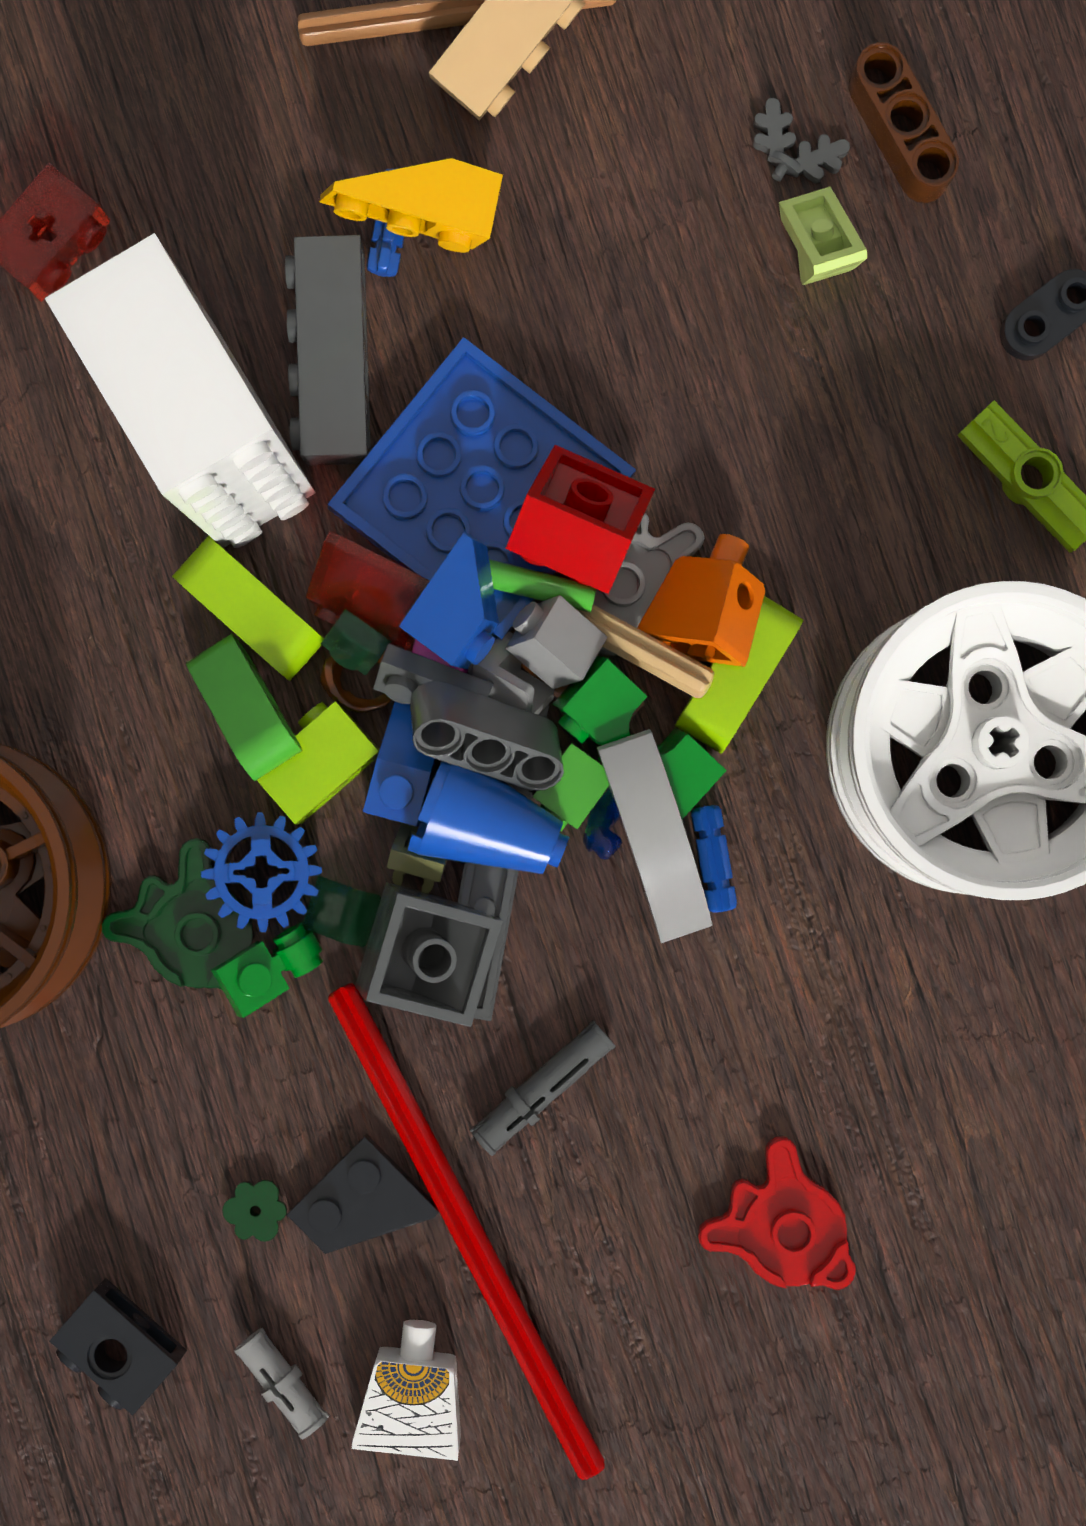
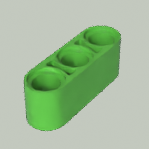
[186,633,303,781]

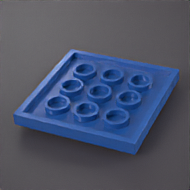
[327,337,636,640]

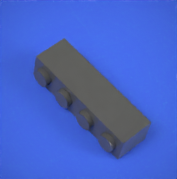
[285,235,371,466]

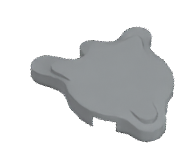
[570,513,704,656]

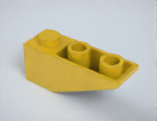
[319,158,503,253]

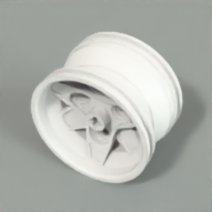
[826,581,1086,900]

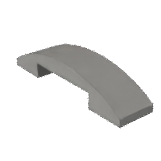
[597,729,713,943]

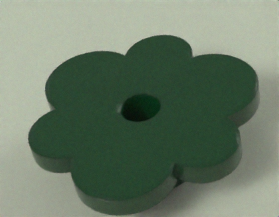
[222,1180,287,1242]

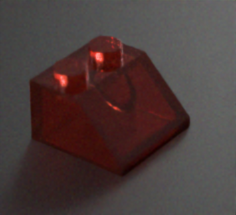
[306,530,430,652]

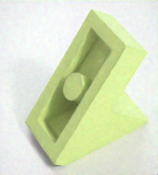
[779,186,867,285]

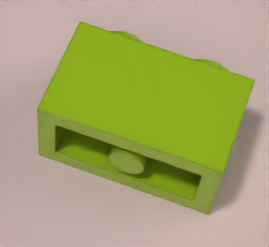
[257,701,380,824]

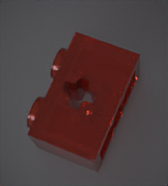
[0,163,110,302]

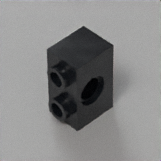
[49,1278,187,1416]

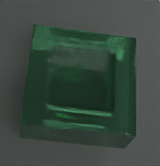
[321,609,391,676]

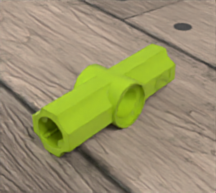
[957,400,1086,553]

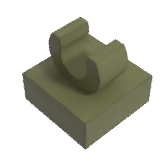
[387,823,448,894]

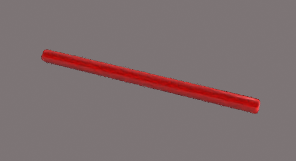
[328,983,605,1480]

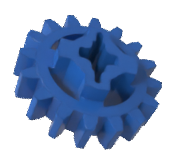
[201,812,322,932]

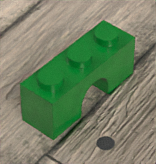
[553,655,727,820]

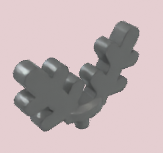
[753,98,850,184]

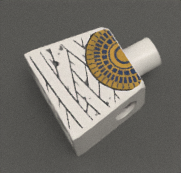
[352,1320,461,1461]

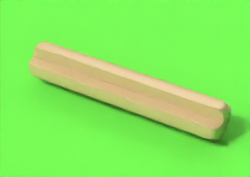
[576,604,714,698]

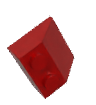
[506,445,655,594]

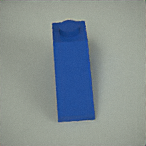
[363,702,438,826]

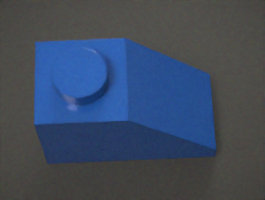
[399,532,499,669]

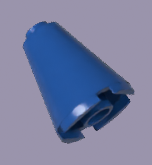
[408,761,569,874]

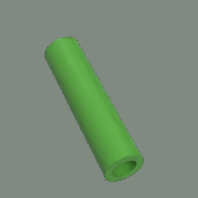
[489,559,597,613]

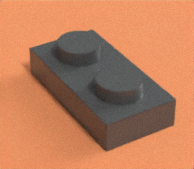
[373,644,494,704]

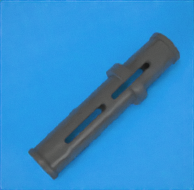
[469,1020,616,1156]

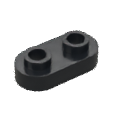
[1000,269,1086,361]

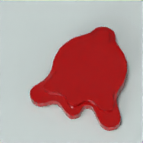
[698,1136,856,1290]

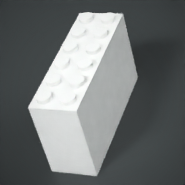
[45,233,316,548]

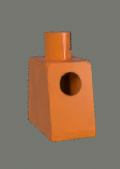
[637,534,765,667]

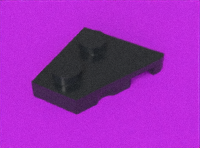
[287,1134,439,1254]

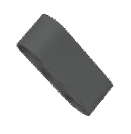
[410,681,564,791]

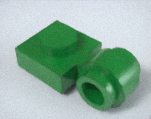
[211,923,323,1018]

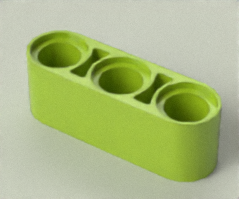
[172,536,326,681]
[675,596,804,754]

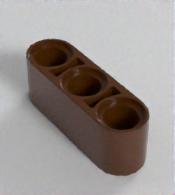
[848,42,959,203]

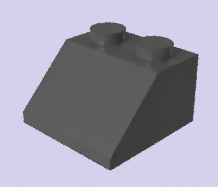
[355,882,503,1027]

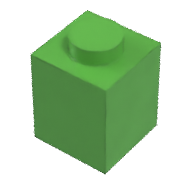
[532,743,609,832]

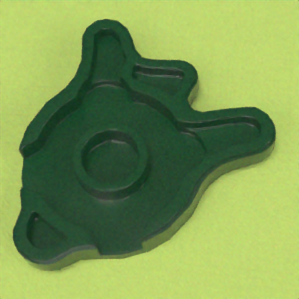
[102,838,254,990]

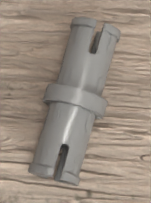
[234,1328,330,1440]

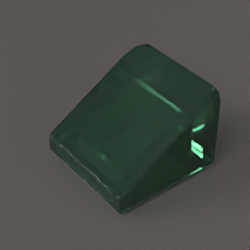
[302,876,381,947]

